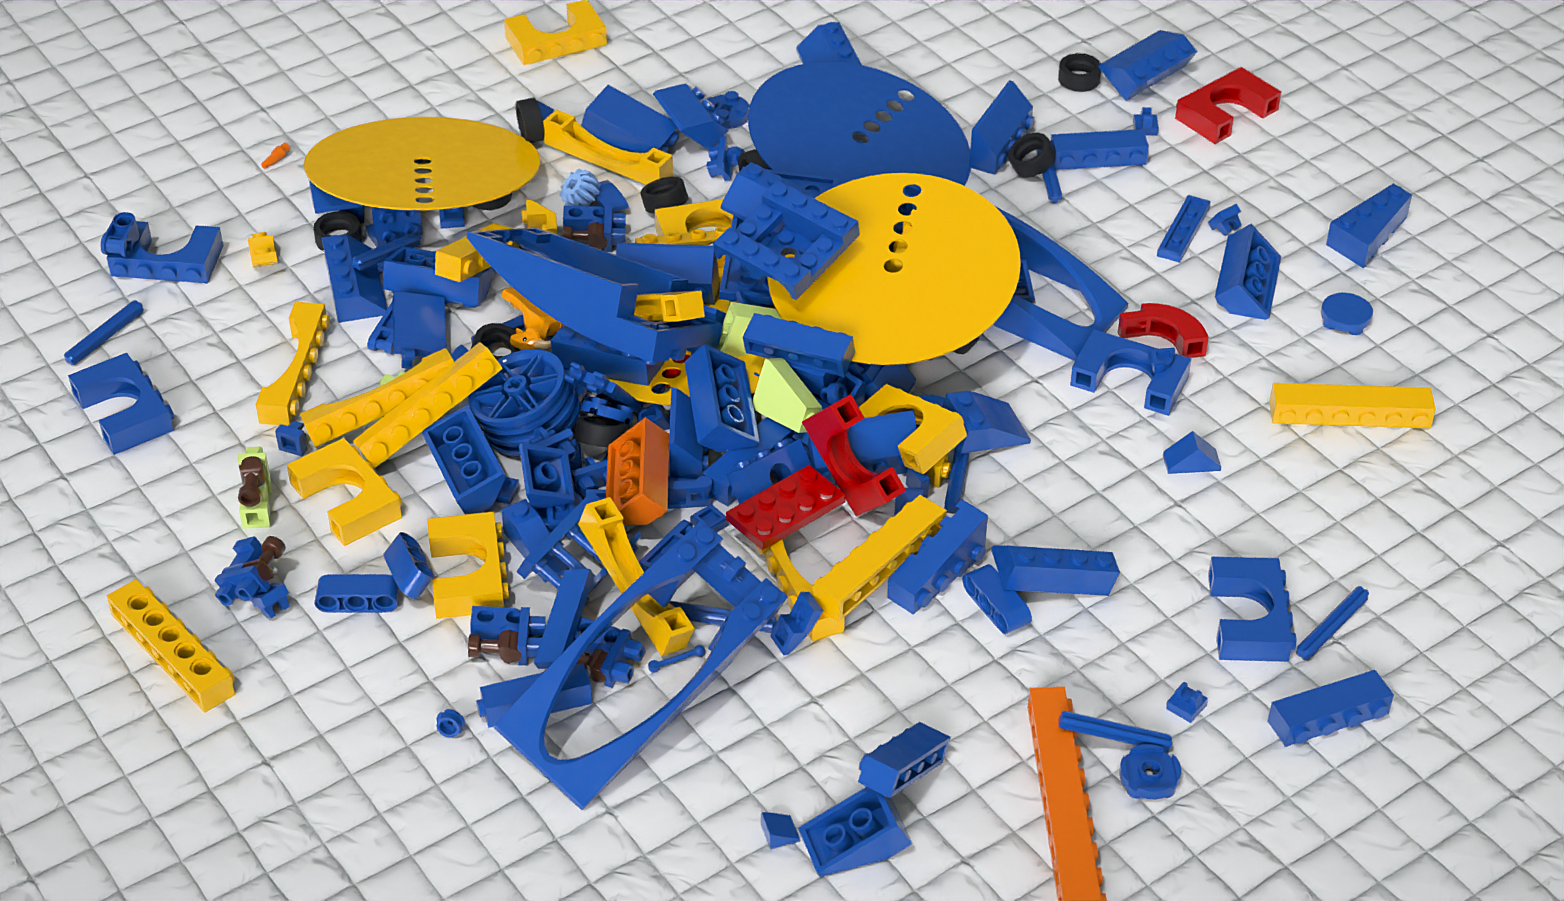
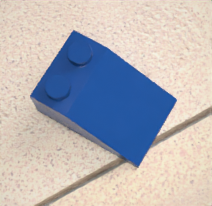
[942,390,1031,454]
[798,787,913,877]

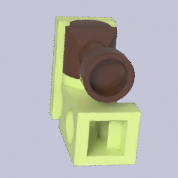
[238,446,273,529]

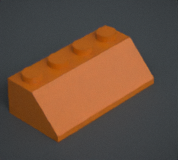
[606,417,669,525]

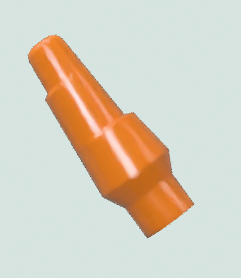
[261,142,291,169]

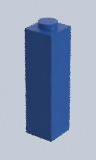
[476,663,592,728]

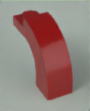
[1118,303,1209,358]

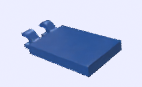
[392,291,447,369]
[564,362,644,413]

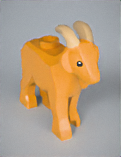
[502,287,567,353]

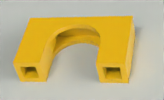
[504,0,607,65]
[655,199,733,236]
[859,384,967,474]
[287,438,403,546]
[427,512,509,619]

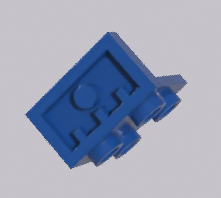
[366,199,423,247]

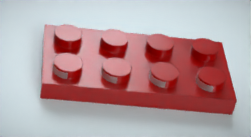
[726,465,846,551]

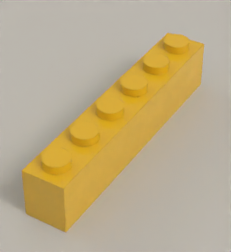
[353,342,503,468]
[1269,383,1436,428]
[812,495,947,622]

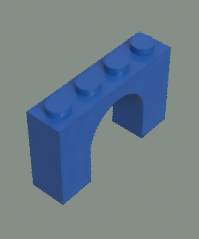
[106,221,223,284]
[1070,329,1191,416]
[68,353,174,455]
[1208,557,1296,662]

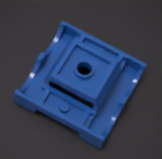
[713,180,860,300]

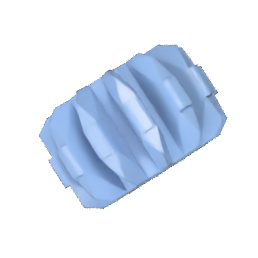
[560,168,601,206]

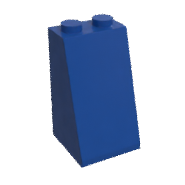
[581,84,680,153]

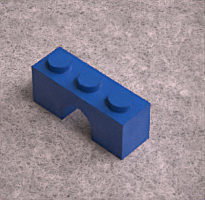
[726,438,813,504]

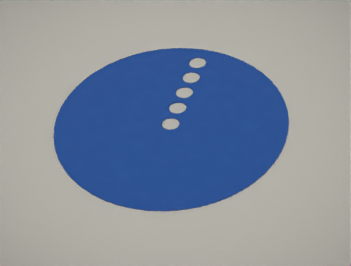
[748,62,971,194]

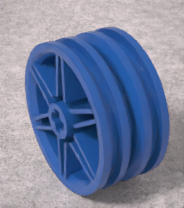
[468,349,581,456]

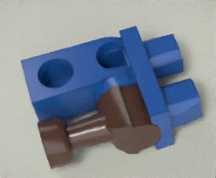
[562,205,626,252]
[214,536,286,606]
[468,606,546,666]
[572,616,646,688]

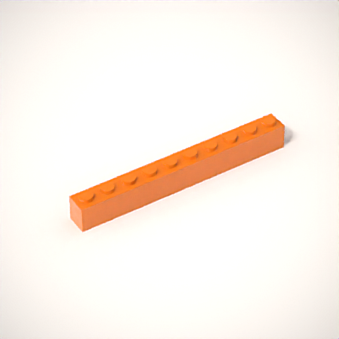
[1027,687,1107,901]

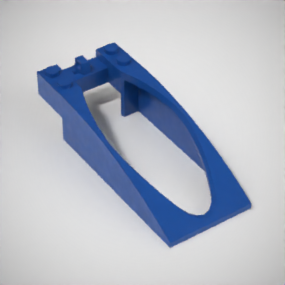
[889,173,1128,361]
[467,227,723,365]
[493,520,788,810]

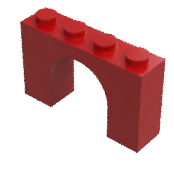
[1175,67,1282,144]
[802,394,906,516]

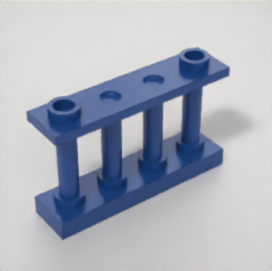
[516,491,642,608]

